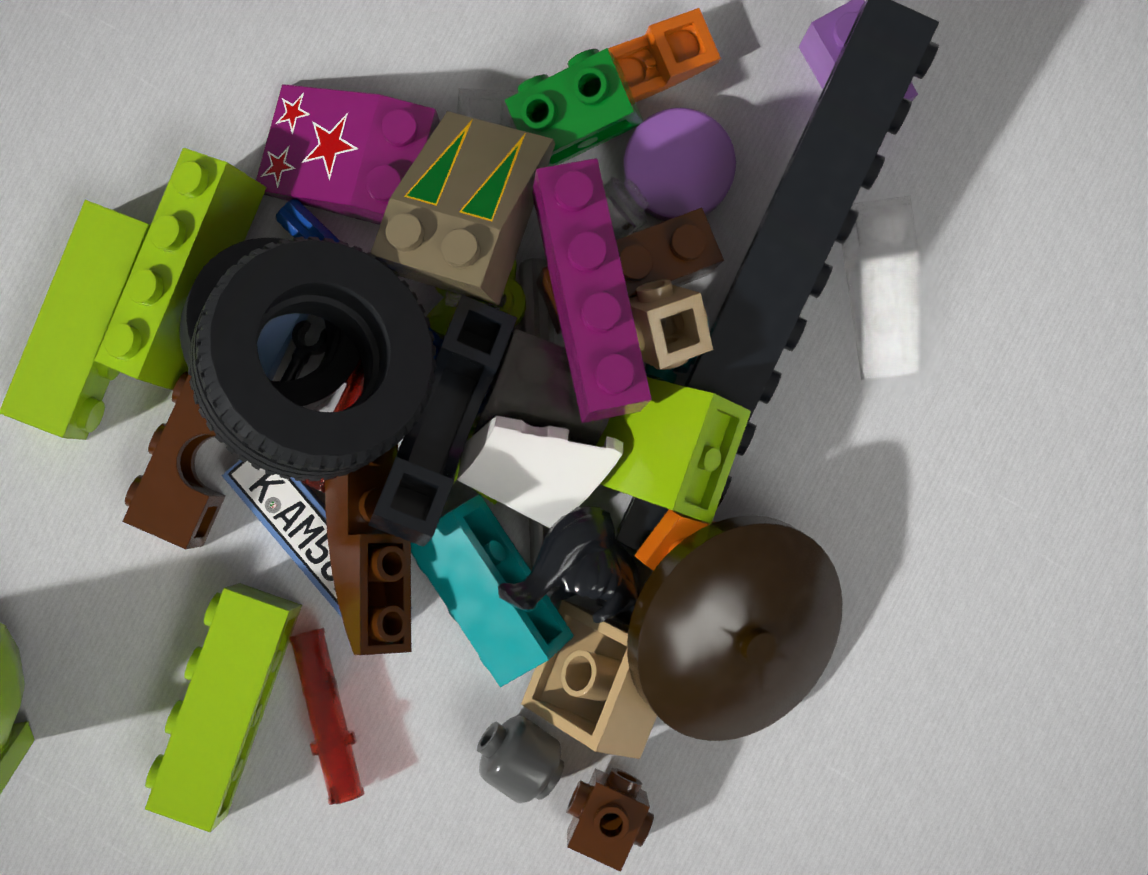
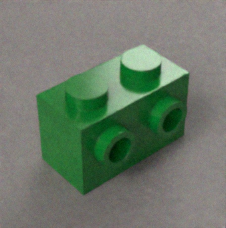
[505,48,643,167]

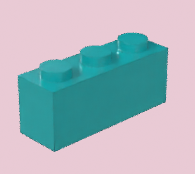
[411,494,574,688]

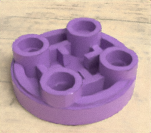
[623,108,736,221]

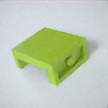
[589,377,751,524]

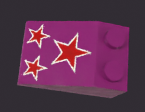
[256,84,440,225]

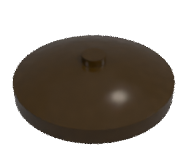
[627,515,843,741]

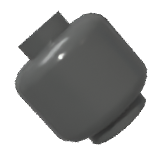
[477,715,564,803]

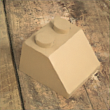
[521,600,657,759]

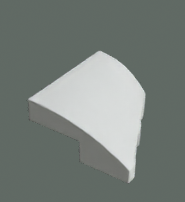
[457,416,623,528]

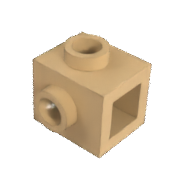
[629,280,713,370]

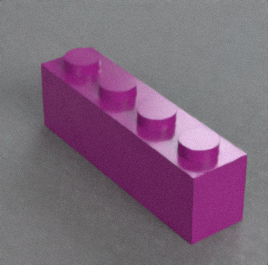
[532,158,652,423]

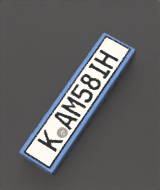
[222,460,412,617]

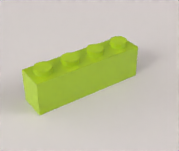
[94,148,267,390]
[0,200,151,440]
[145,583,302,833]

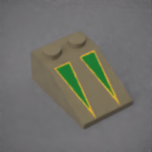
[370,111,556,306]

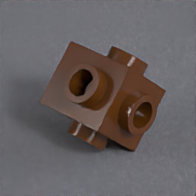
[566,768,654,872]

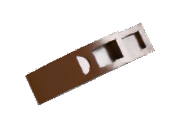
[325,444,412,655]

